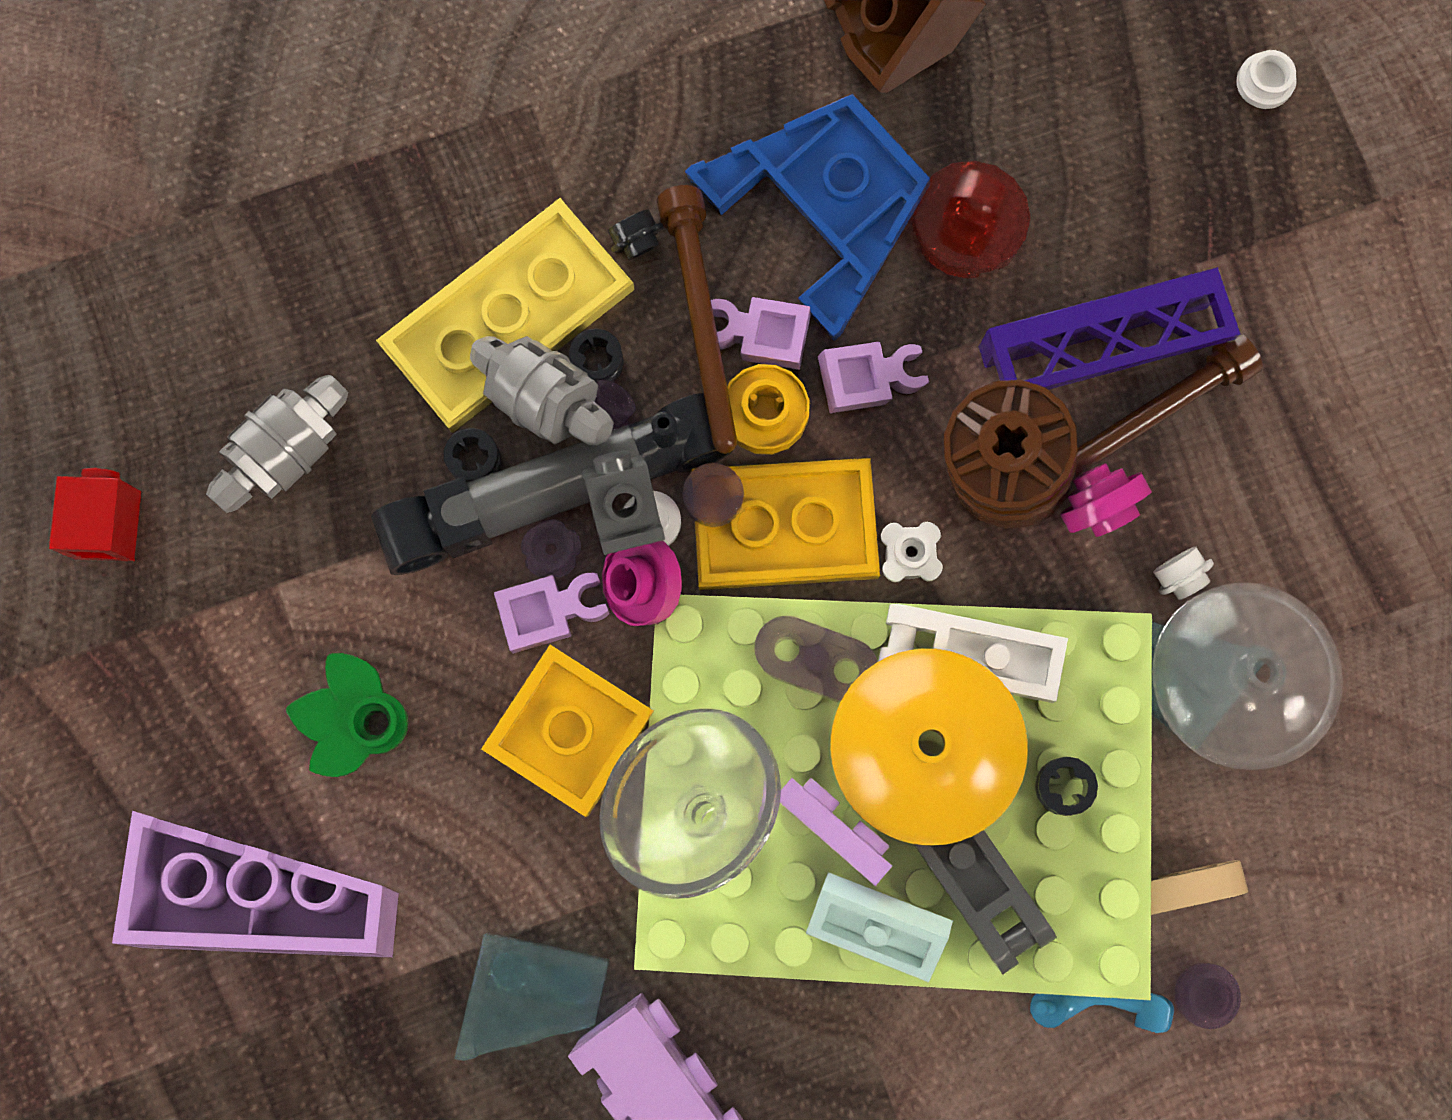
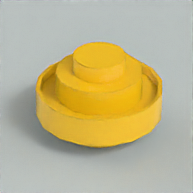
[727,364,810,454]

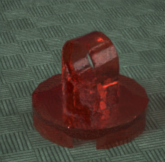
[912,161,1031,279]

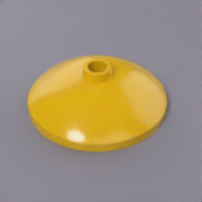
[831,648,1028,845]

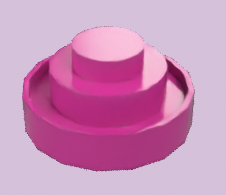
[1060,463,1152,537]
[602,540,682,626]

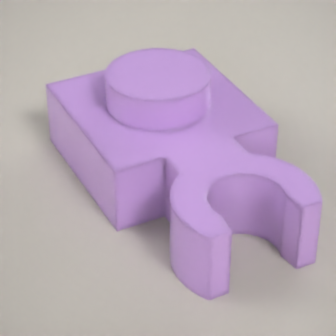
[711,297,811,370]
[818,342,929,413]
[494,573,610,654]

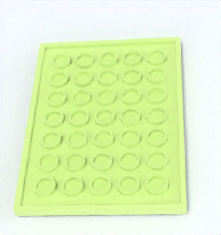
[634,595,1152,1000]

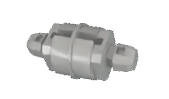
[470,336,614,446]
[206,375,348,513]

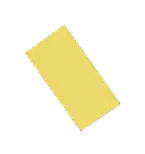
[376,198,635,433]

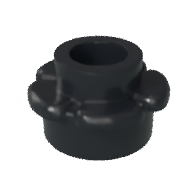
[607,209,664,260]

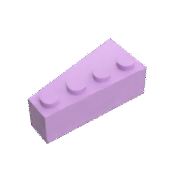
[112,811,399,957]
[568,993,743,1120]

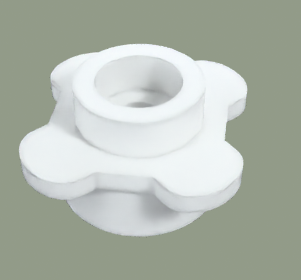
[881,522,943,582]

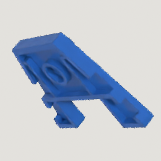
[685,94,930,341]

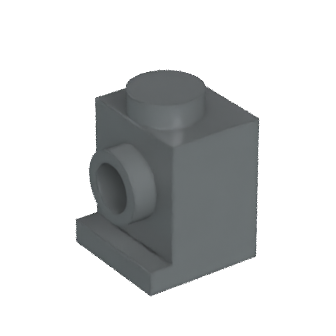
[582,451,665,555]

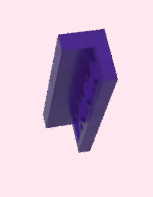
[978,267,1240,390]

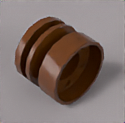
[944,379,1078,528]

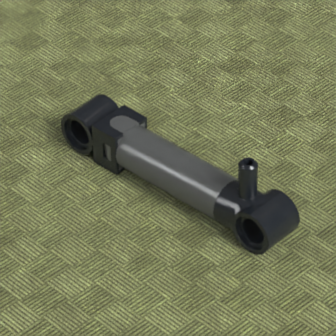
[371,393,732,575]

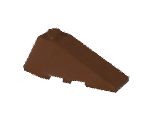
[824,0,986,93]

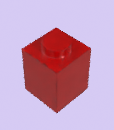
[49,468,141,561]

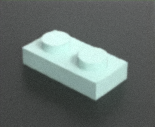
[806,872,953,982]

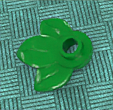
[286,653,408,777]

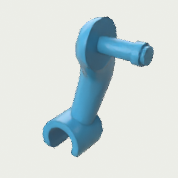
[1030,993,1174,1033]

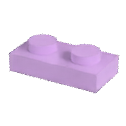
[775,778,892,886]

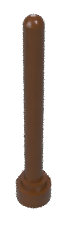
[657,185,737,454]
[1075,333,1263,477]

